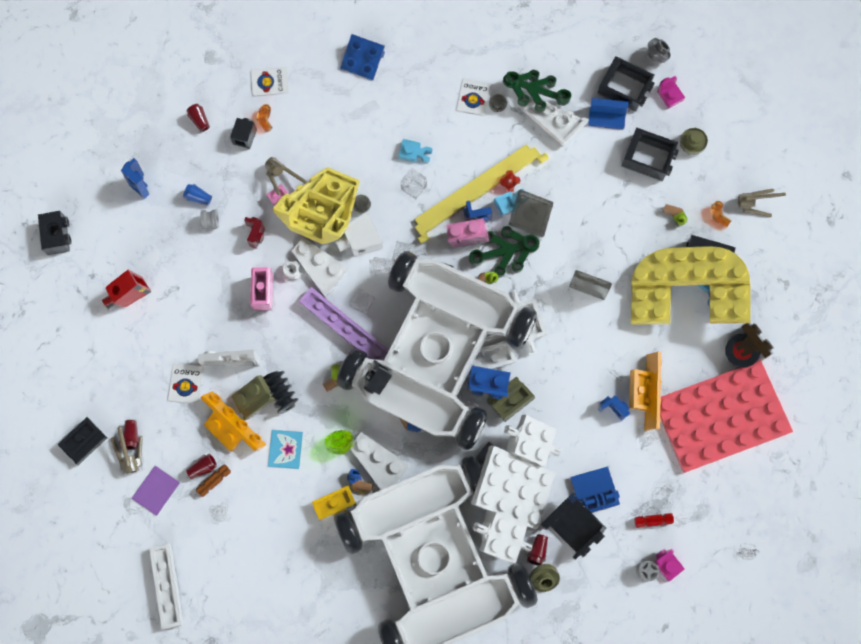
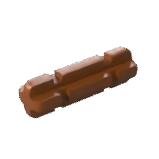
[196,464,231,497]

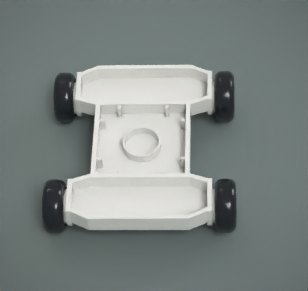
[337,251,537,450]
[334,455,538,644]

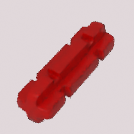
[634,513,674,528]

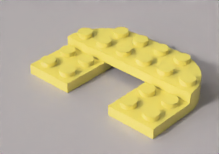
[631,247,751,325]

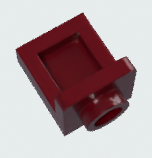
[244,217,265,249]

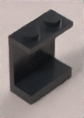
[540,493,607,560]

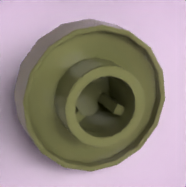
[680,128,708,155]
[529,564,560,592]

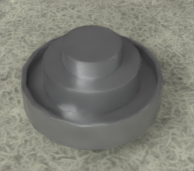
[648,38,671,63]

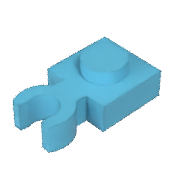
[398,139,432,162]
[493,189,528,217]

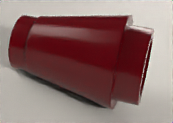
[186,103,210,132]
[119,420,139,450]
[186,453,217,479]
[526,534,548,566]

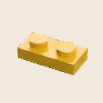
[312,486,356,521]

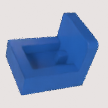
[463,201,492,223]
[598,395,630,421]

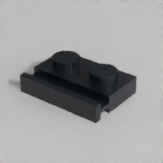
[57,417,108,466]

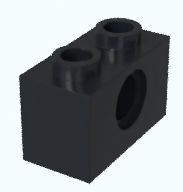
[38,210,72,255]

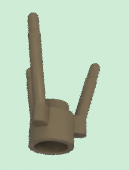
[265,157,307,195]
[738,188,786,217]
[110,427,143,474]

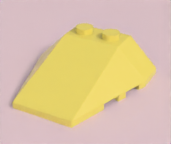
[273,167,360,244]

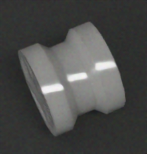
[200,209,219,229]
[636,561,659,582]

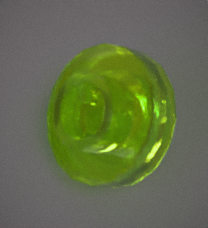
[325,430,354,455]

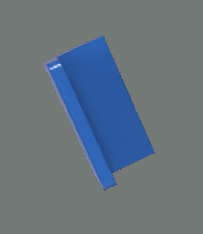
[588,98,629,130]

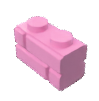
[446,218,489,248]
[250,267,273,311]

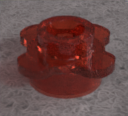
[499,170,520,192]

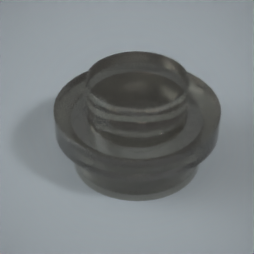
[489,94,507,112]
[353,195,371,213]

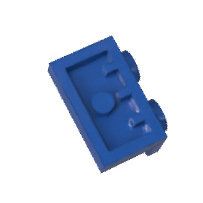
[120,158,150,199]
[467,365,511,399]

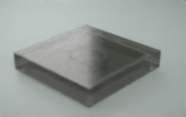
[508,189,554,237]
[569,270,612,300]

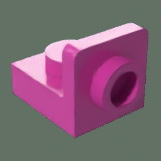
[657,76,685,109]
[653,548,685,582]

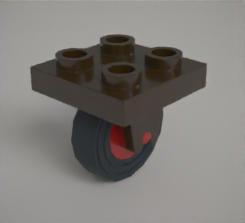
[725,323,774,368]

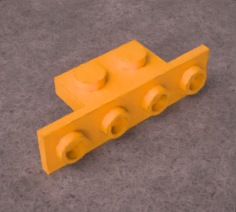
[629,351,662,431]
[200,391,266,452]

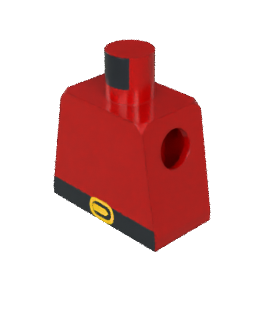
[102,270,151,309]

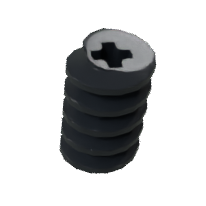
[263,371,299,414]

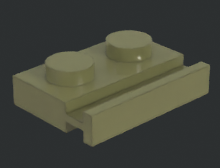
[231,375,275,420]
[487,376,535,422]

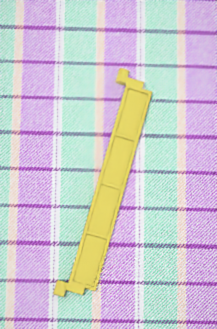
[414,144,549,244]

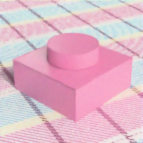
[266,184,289,206]

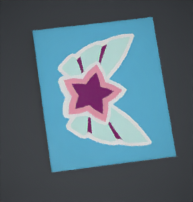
[268,430,303,469]

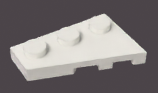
[523,99,589,147]
[292,237,348,299]
[198,350,260,366]
[350,432,409,490]

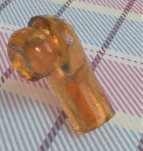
[257,104,273,132]
[710,201,732,228]

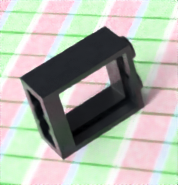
[597,56,655,112]
[621,127,679,181]

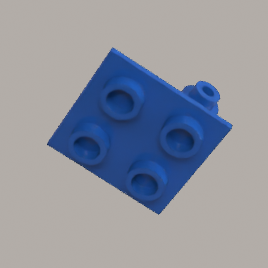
[340,34,385,80]
[570,466,620,513]

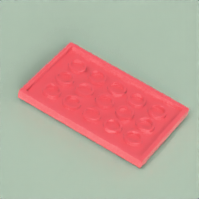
[660,360,793,473]

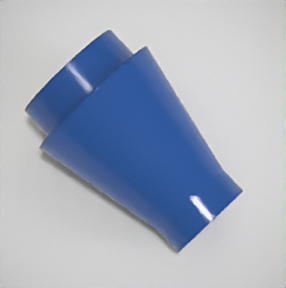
[183,184,212,206]

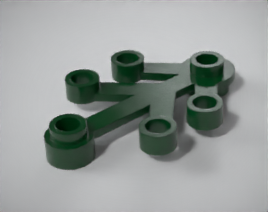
[503,69,572,113]
[469,226,540,278]

